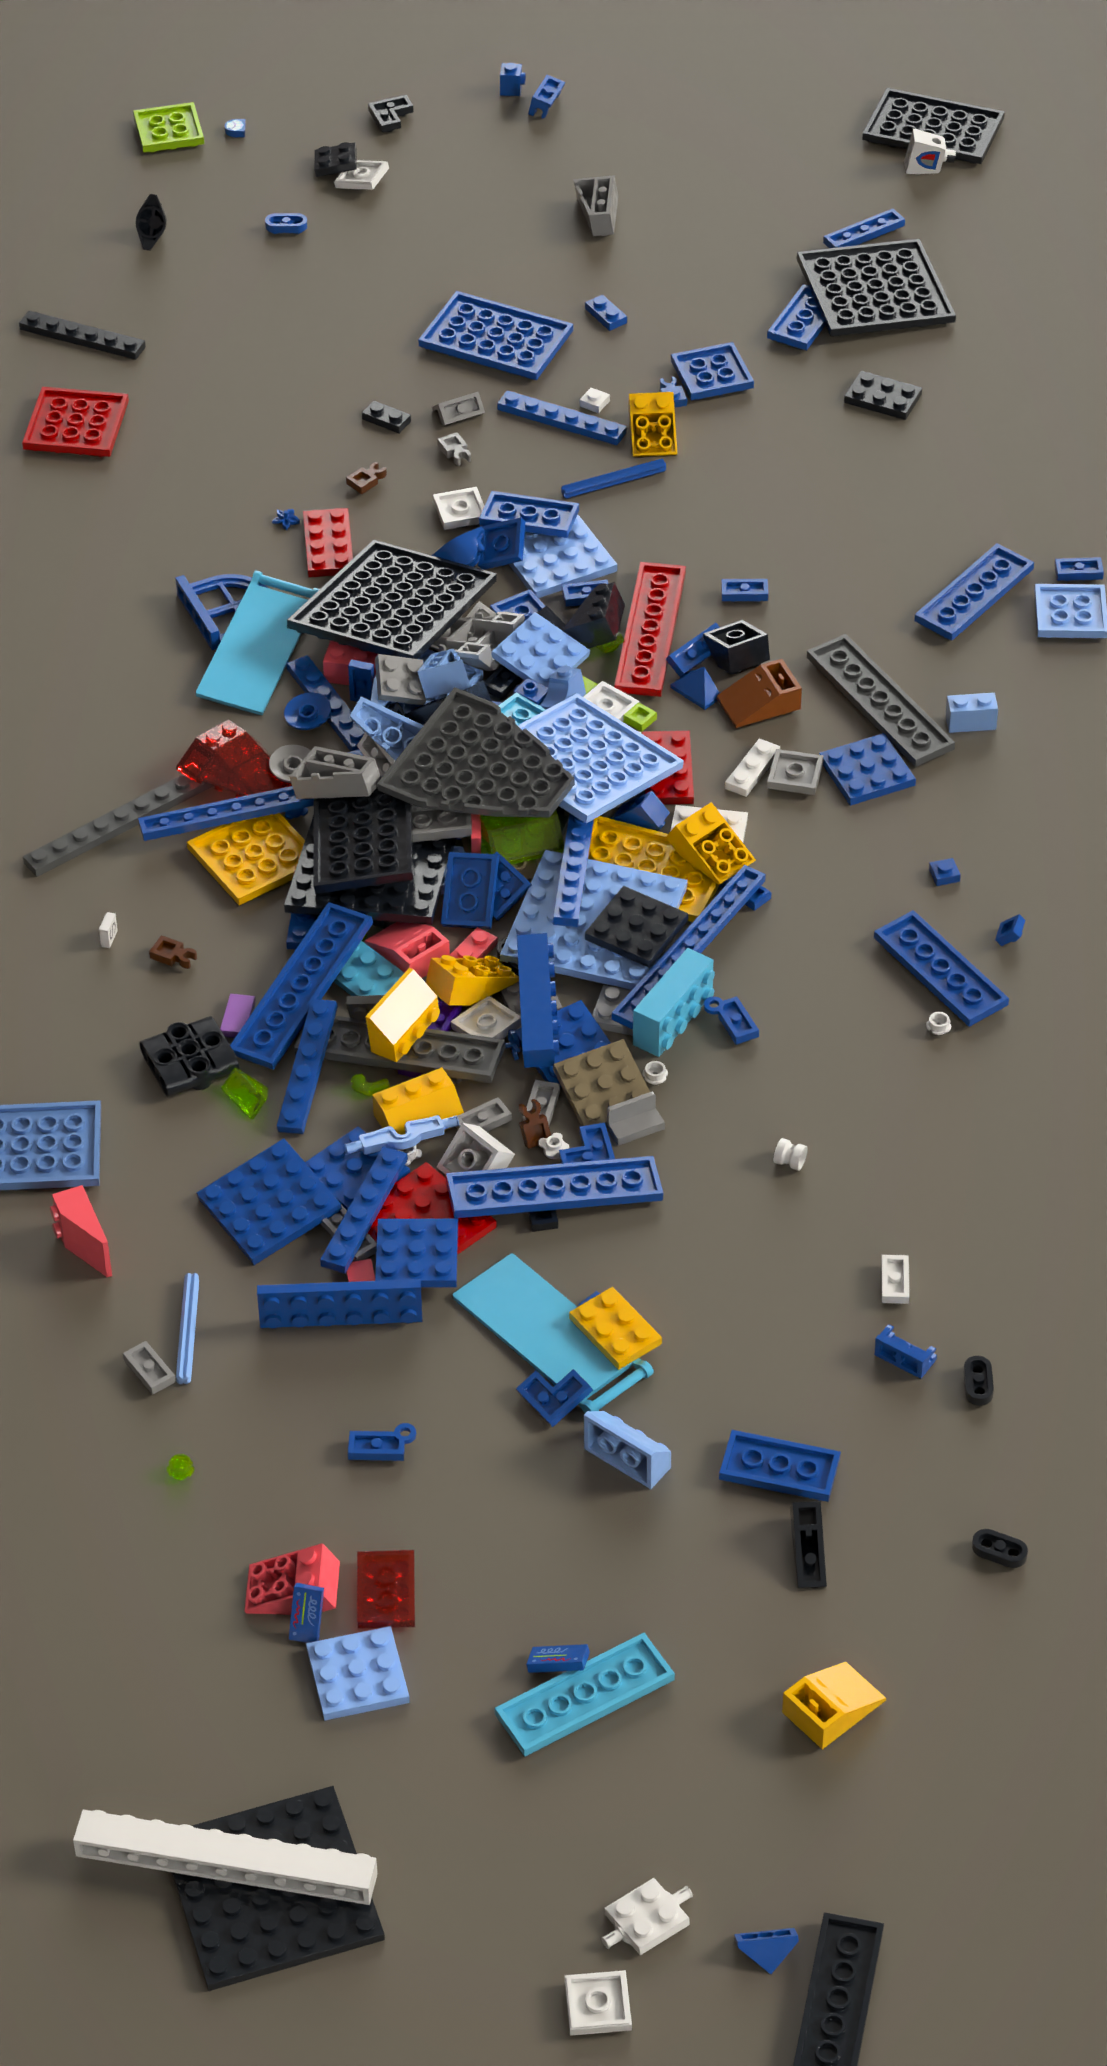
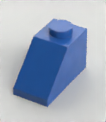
[610,791,670,831]

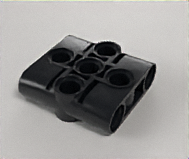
[139,1016,240,1097]

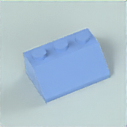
[584,1411,671,1489]

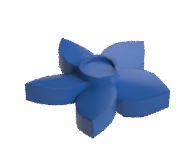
[272,509,300,530]
[505,1029,521,1060]

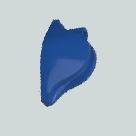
[432,526,485,567]

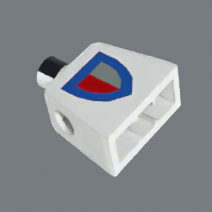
[904,129,956,174]

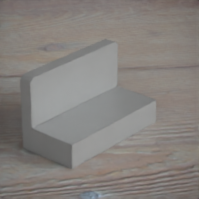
[431,392,485,426]
[607,1091,665,1146]

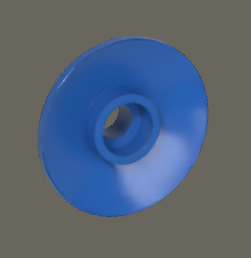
[284,692,331,730]

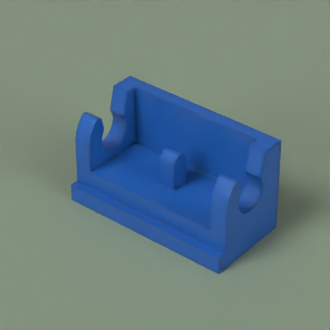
[528,75,565,118]
[874,1324,937,1379]

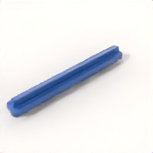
[561,459,666,499]

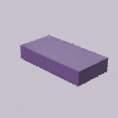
[220,994,256,1038]

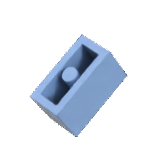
[945,693,998,733]

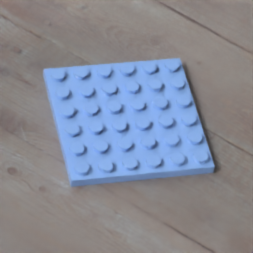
[518,693,684,823]
[500,850,687,990]

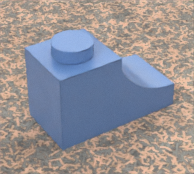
[540,666,586,709]

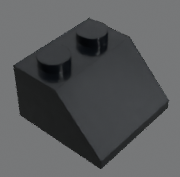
[703,620,770,674]

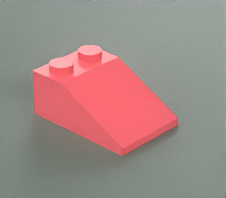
[50,1185,112,1278]

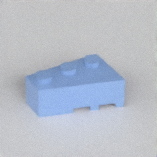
[417,649,471,700]

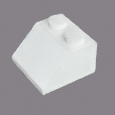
[437,1123,515,1174]

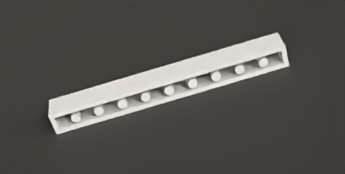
[73,1810,378,1905]

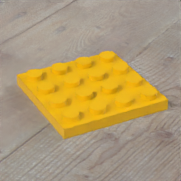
[187,813,305,905]

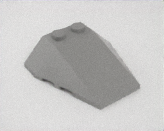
[430,612,525,671]

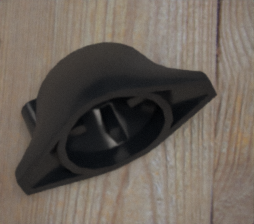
[136,194,167,251]

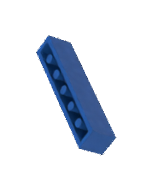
[517,933,560,1068]

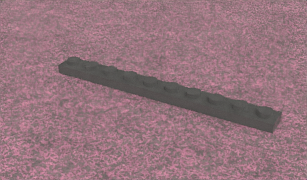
[23,753,240,877]

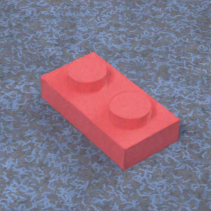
[450,927,498,958]

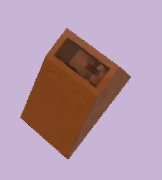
[717,659,802,728]

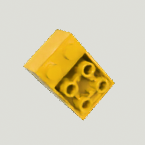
[628,392,677,457]
[666,802,756,885]
[425,955,519,1006]
[782,1662,886,1750]

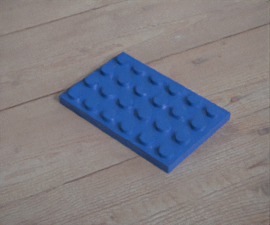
[418,291,573,380]

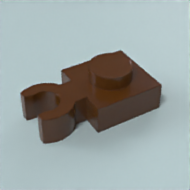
[346,462,387,494]
[149,935,197,969]
[519,1099,551,1149]

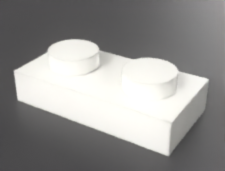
[881,1255,909,1304]

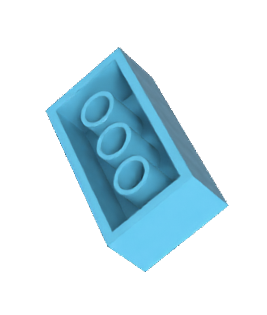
[633,948,715,1057]

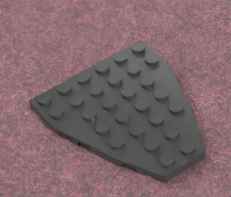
[377,687,575,817]

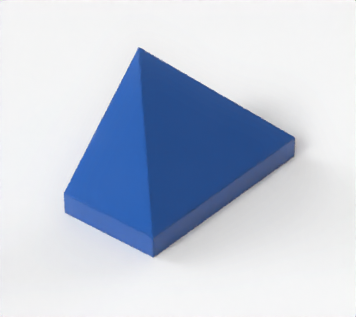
[670,667,720,710]
[734,1928,799,1974]

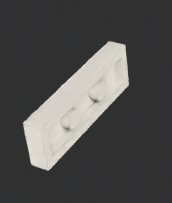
[725,738,780,797]

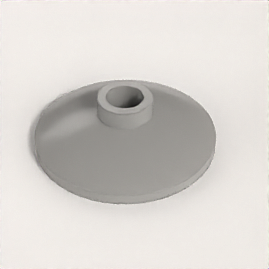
[269,745,311,783]

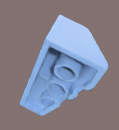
[350,697,424,761]

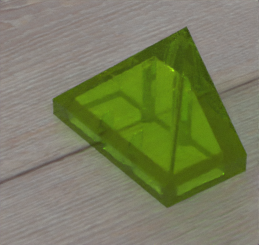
[221,1068,268,1119]

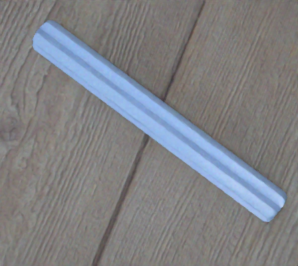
[176,1273,199,1384]

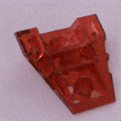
[176,720,292,798]

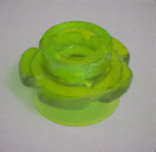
[167,1454,195,1480]

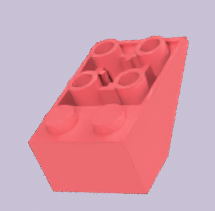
[364,922,450,978]
[244,1543,340,1615]

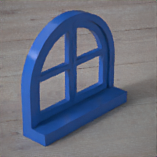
[175,574,268,651]

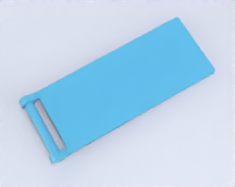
[196,570,320,715]
[453,1253,654,1413]

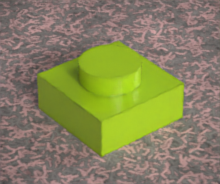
[623,702,657,732]

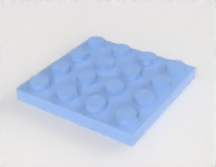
[509,515,617,598]

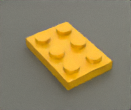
[569,1286,662,1370]

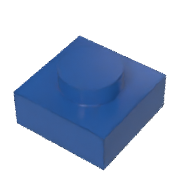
[929,858,961,886]
[995,914,1026,946]

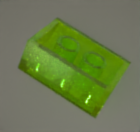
[480,810,564,864]

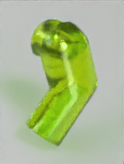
[351,1074,390,1096]

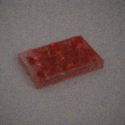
[357,1550,415,1629]

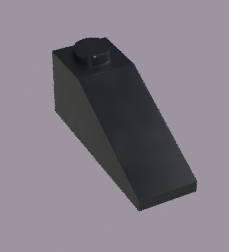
[790,1501,827,1588]

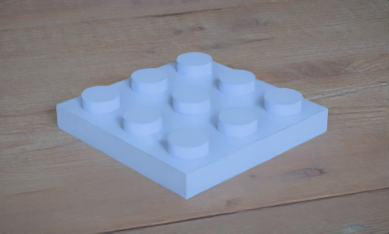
[1034,584,1107,638]
[492,612,590,688]
[306,1626,410,1721]

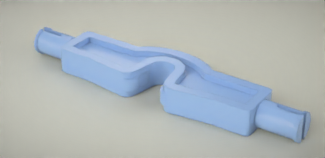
[344,1115,459,1155]

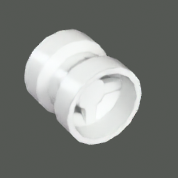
[773,1138,808,1171]

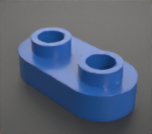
[265,213,307,234]

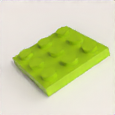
[133,102,204,153]

